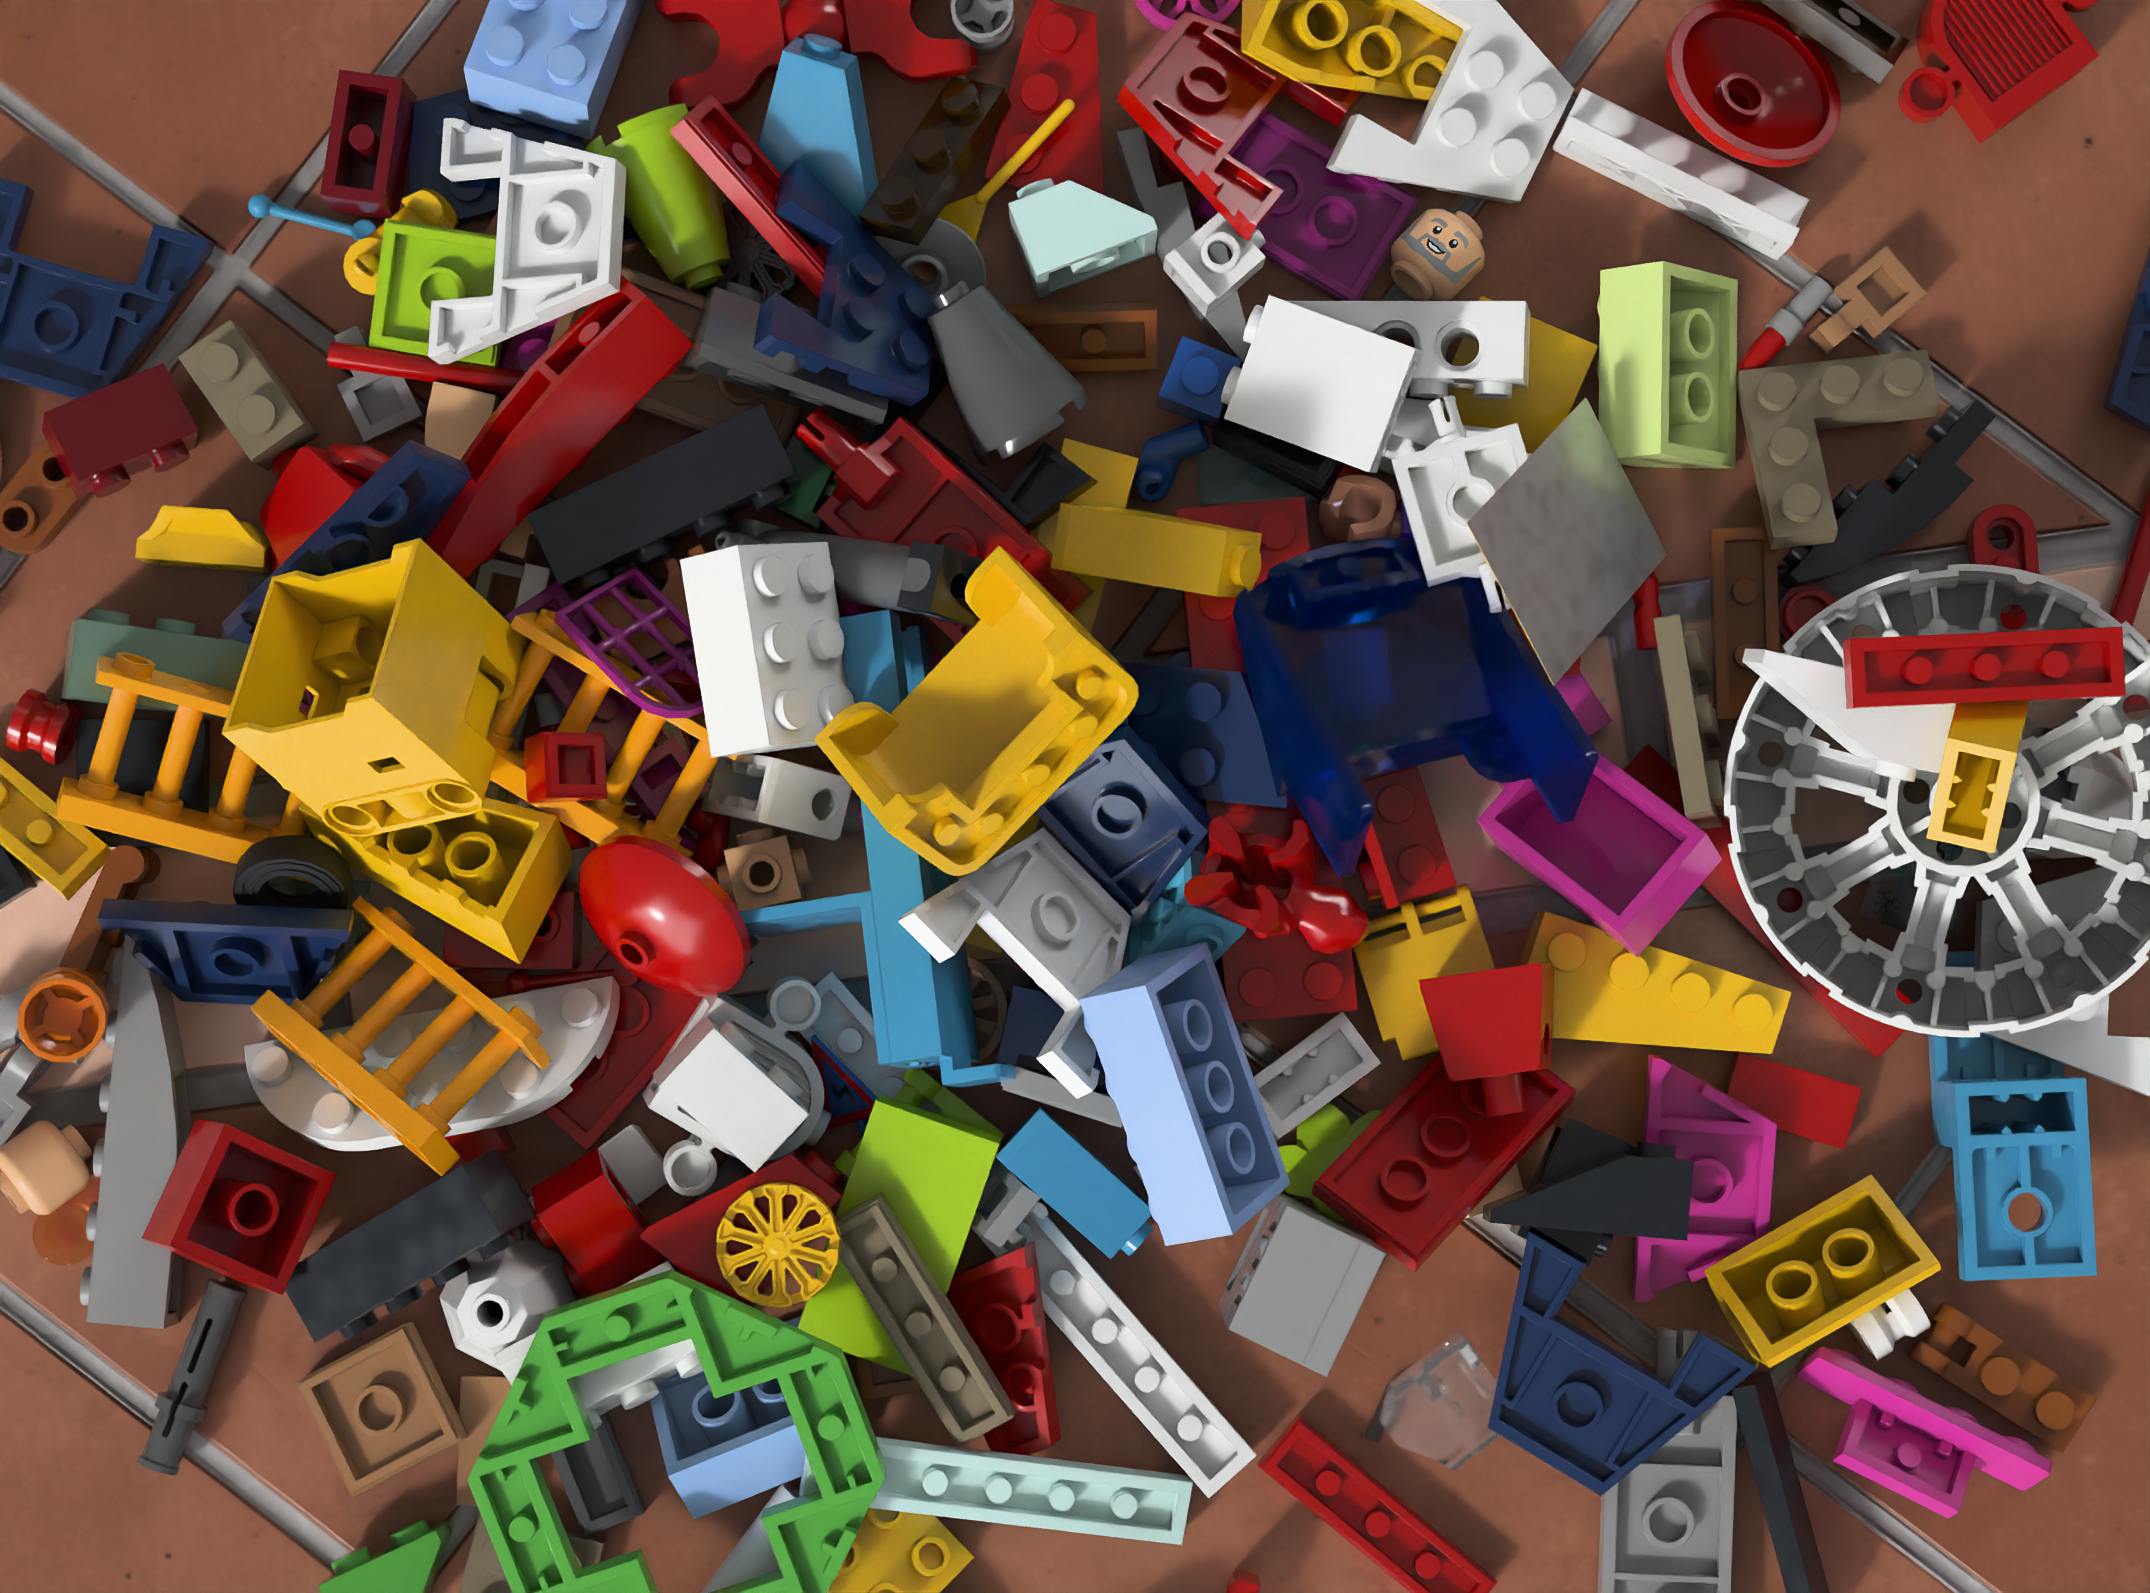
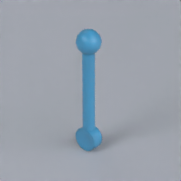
[248,193,377,242]

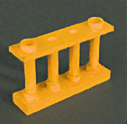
[487,609,747,859]
[56,652,314,884]
[250,896,552,1176]

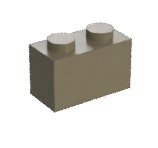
[177,320,319,471]

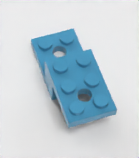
[1928,951,2097,1281]

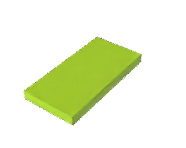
[798,1094,1002,1377]

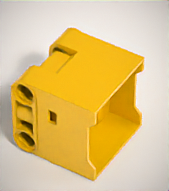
[221,538,527,837]

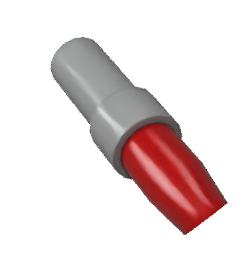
[1737,275,1833,370]

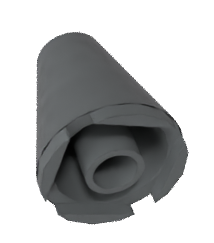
[926,279,1090,466]

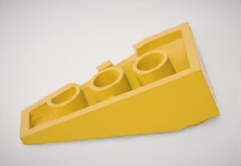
[1241,0,1463,102]

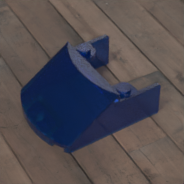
[1232,538,1599,877]

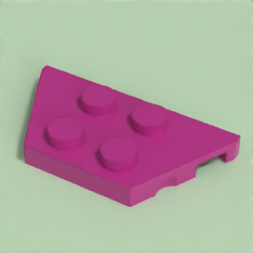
[1631,1054,1777,1303]

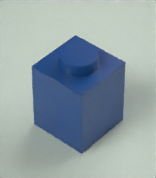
[1157,336,1242,429]

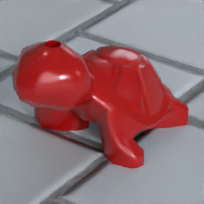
[1184,815,1370,954]

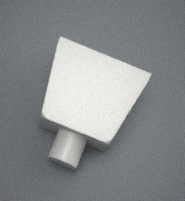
[701,754,861,841]

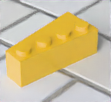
[298,797,575,965]
[1518,911,1792,1054]

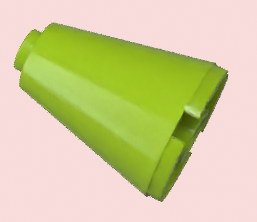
[585,103,731,291]

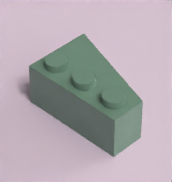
[60,609,250,720]

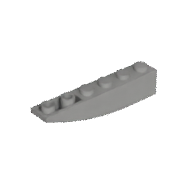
[80,934,192,1329]

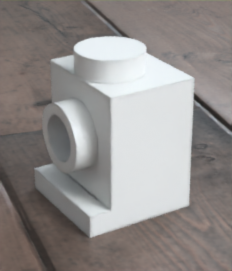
[1163,212,1266,317]

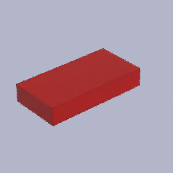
[1724,1051,1862,1150]

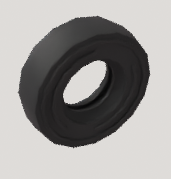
[233,835,353,910]

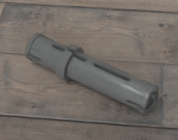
[137,1278,248,1475]

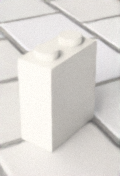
[1221,295,1422,473]

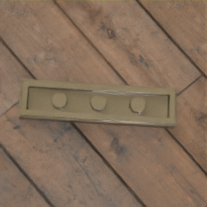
[828,1192,1016,1447]

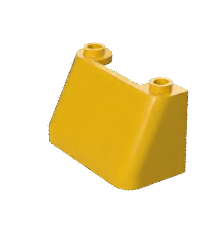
[814,546,1139,876]

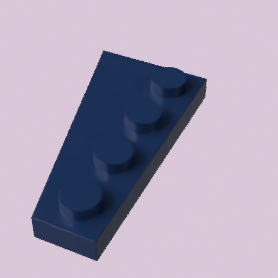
[222,440,471,645]

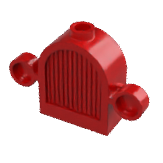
[1898,0,2099,144]

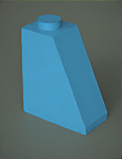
[758,34,878,226]
[995,1104,1154,1259]

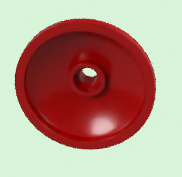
[1665,0,1841,167]
[578,835,751,997]

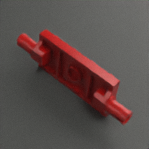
[794,406,1094,644]

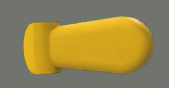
[343,188,458,295]

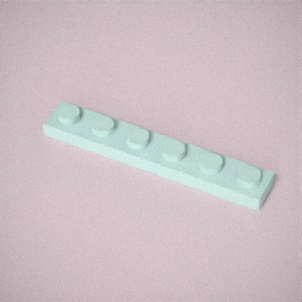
[799,1437,1193,1545]

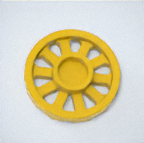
[716,1182,841,1308]

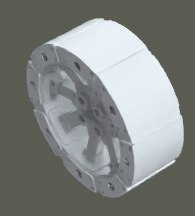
[1724,564,2150,1037]

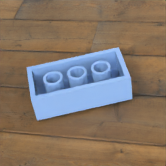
[1079,942,1290,1246]

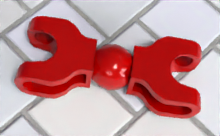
[654,0,979,112]

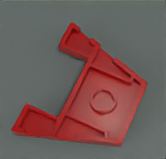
[1117,11,1365,241]

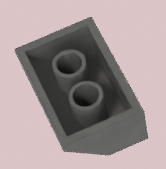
[683,282,889,431]

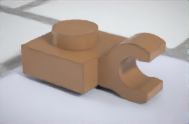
[1809,245,1927,355]

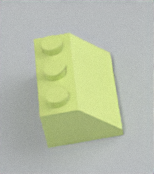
[1597,261,1738,469]

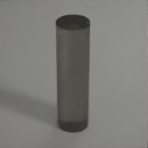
[1364,1384,1402,1443]

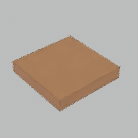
[296,1321,469,1497]

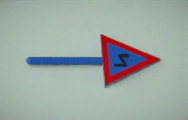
[810,1035,877,1136]

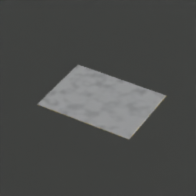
[1467,397,1667,686]

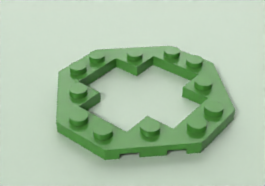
[467,1269,887,1593]

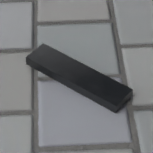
[1732,1371,1830,1593]

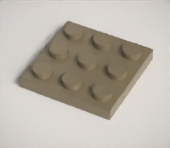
[1653,614,1725,830]

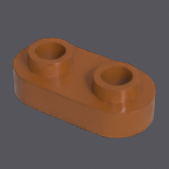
[0,442,90,555]

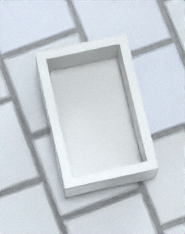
[680,542,855,758]

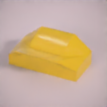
[135,505,273,574]

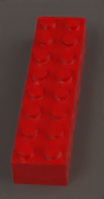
[1175,497,1358,1022]

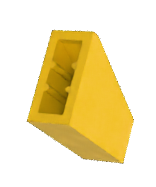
[1051,503,1262,598]
[1926,701,2030,853]

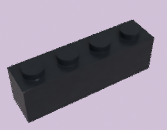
[526,403,801,595]
[286,1148,535,1343]

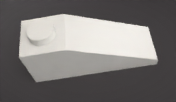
[1742,648,1956,782]

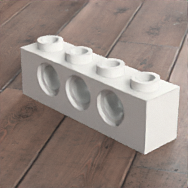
[1287,301,1531,399]

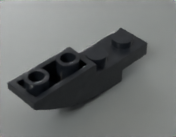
[1778,399,1996,589]

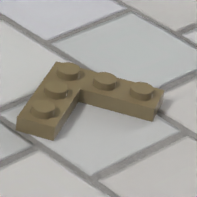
[1737,349,1940,550]

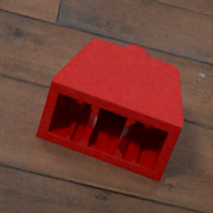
[1419,962,1554,1117]

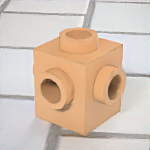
[717,827,813,912]

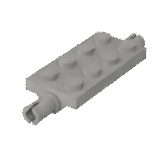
[1597,1327,1737,1593]

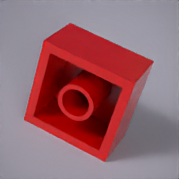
[141,1119,336,1295]

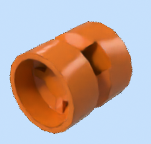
[18,967,110,1062]

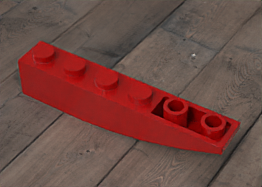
[425,275,694,580]

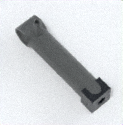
[715,518,984,626]

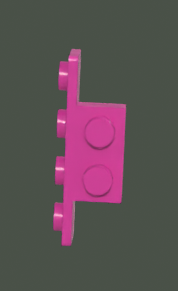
[1796,1347,2053,1519]

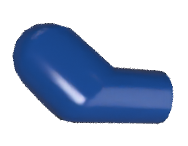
[1132,419,1210,503]

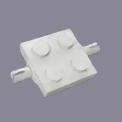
[1391,396,1528,613]

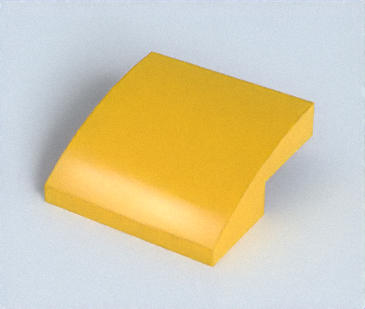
[1435,296,1598,454]

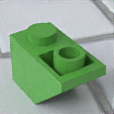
[318,1518,452,1593]

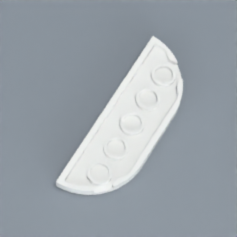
[244,976,620,1151]

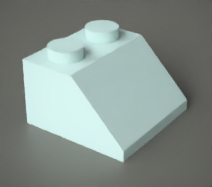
[1008,178,1158,299]

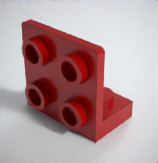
[1337,764,1457,910]

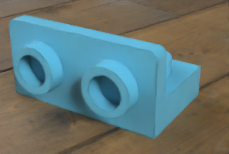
[1123,850,1246,968]

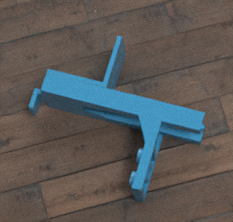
[740,609,1128,1087]

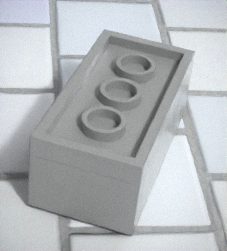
[1217,1193,1386,1377]

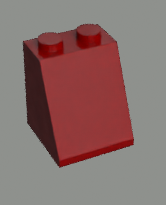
[640,1147,846,1308]

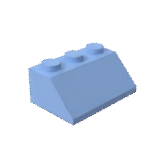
[650,1315,806,1519]

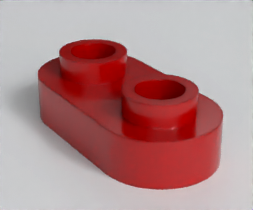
[1967,504,2040,630]

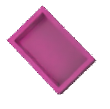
[1476,724,1722,957]

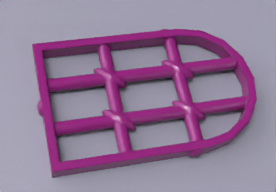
[554,567,704,718]

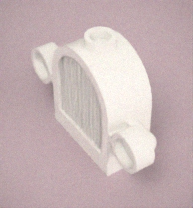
[642,976,831,1196]

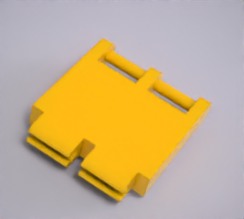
[1353,883,1495,1061]

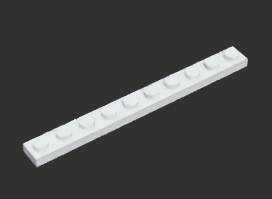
[799,971,1257,1498]

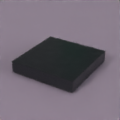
[77,719,210,848]

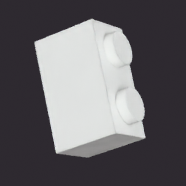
[652,1016,809,1172]

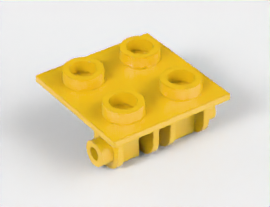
[828,1508,974,1593]

